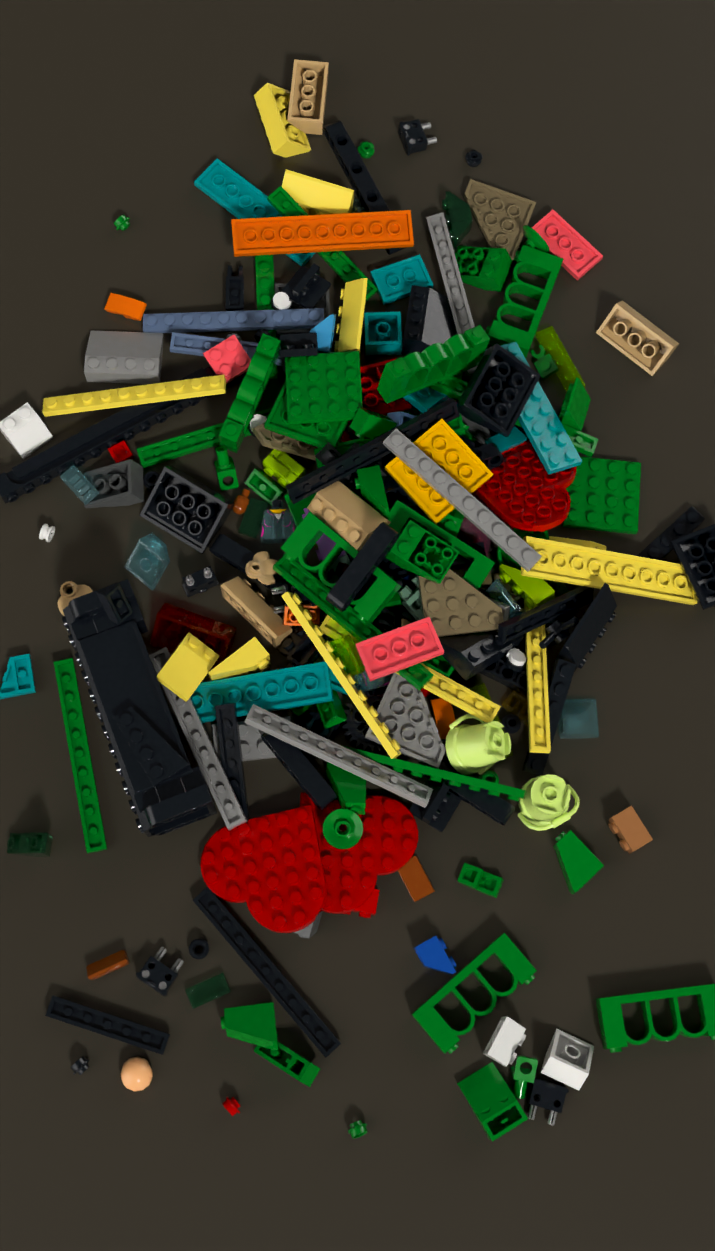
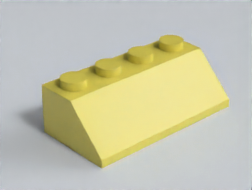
[254,83,311,158]
[282,169,354,215]
[334,278,368,357]

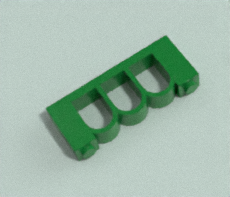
[486,245,563,358]
[377,325,490,404]
[219,333,280,453]
[389,500,495,590]
[281,512,402,623]
[411,933,537,1054]
[596,984,715,1053]

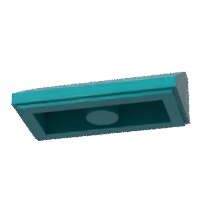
[485,427,527,453]

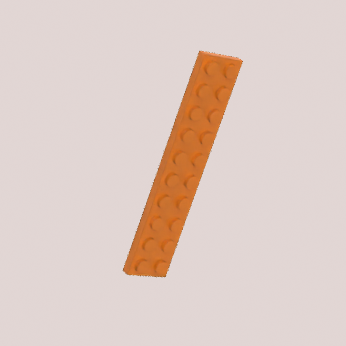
[231,210,414,257]

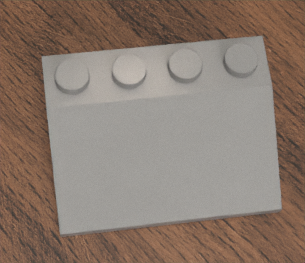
[84,330,164,384]

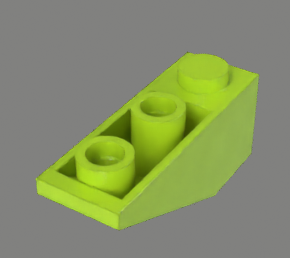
[499,564,555,609]

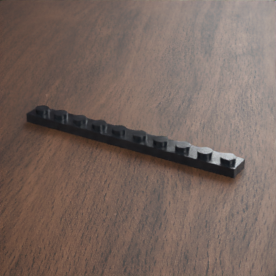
[285,398,460,504]
[193,887,341,1058]

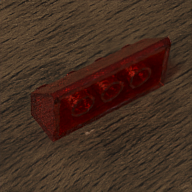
[150,603,237,668]

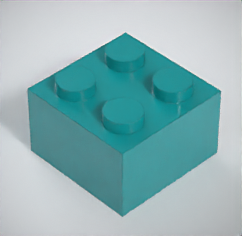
[364,311,402,356]

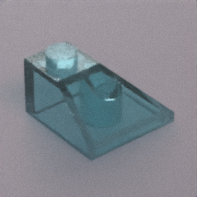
[124,533,170,591]
[483,579,525,620]
[559,699,599,739]

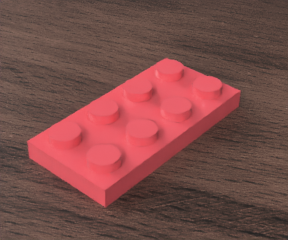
[531,210,603,281]
[355,617,444,681]

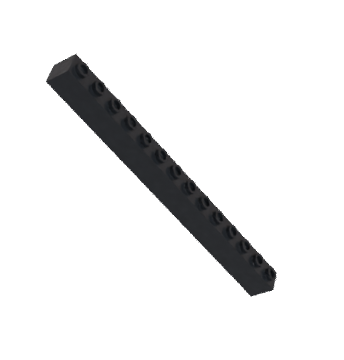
[0,365,234,504]

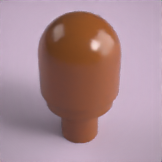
[232,489,250,515]

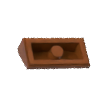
[398,856,435,902]
[86,950,130,980]

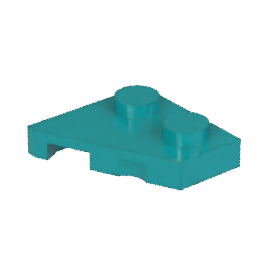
[0,654,36,699]

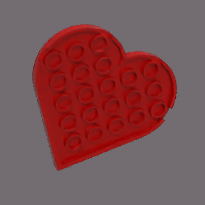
[474,440,577,532]
[300,793,418,914]
[201,805,327,933]

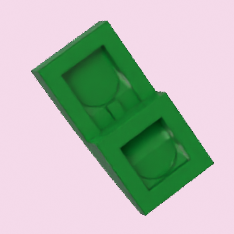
[457,863,504,898]

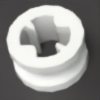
[39,523,55,542]

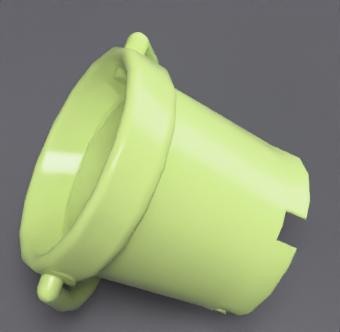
[445,714,511,775]
[518,774,580,831]

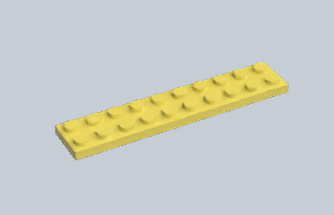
[521,536,698,605]

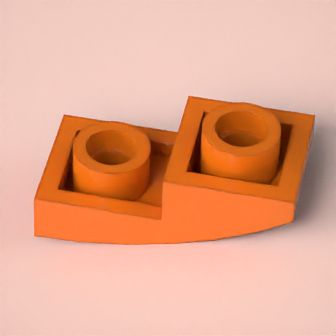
[105,293,147,321]
[283,604,321,626]
[430,698,455,739]

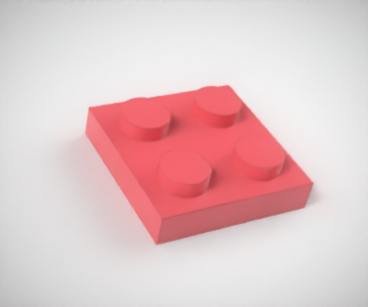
[203,335,251,384]

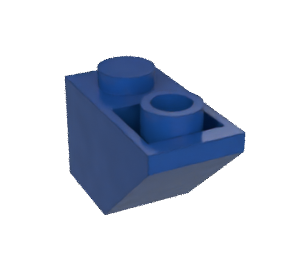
[414,936,457,975]

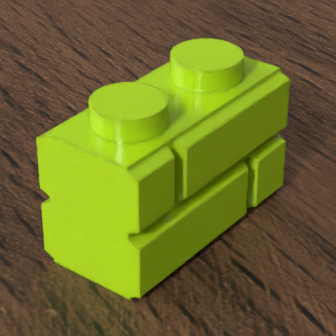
[263,449,306,488]

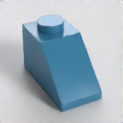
[310,314,336,352]

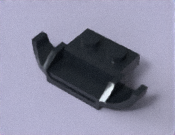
[276,612,332,670]

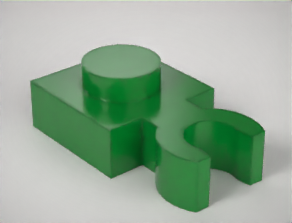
[531,345,559,379]

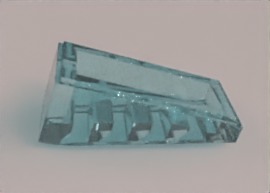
[60,465,99,505]

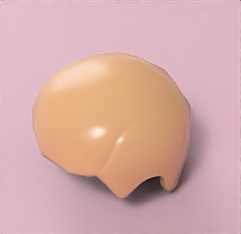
[121,1056,153,1092]

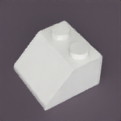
[0,402,53,460]
[483,1016,527,1067]
[541,1029,594,1091]

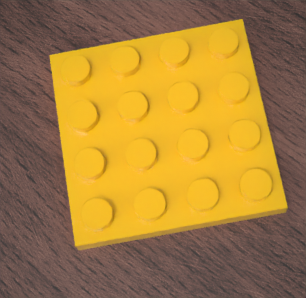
[384,419,493,524]

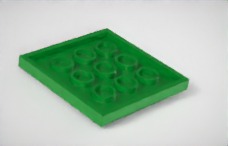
[285,351,363,425]
[264,381,363,449]
[562,457,641,534]

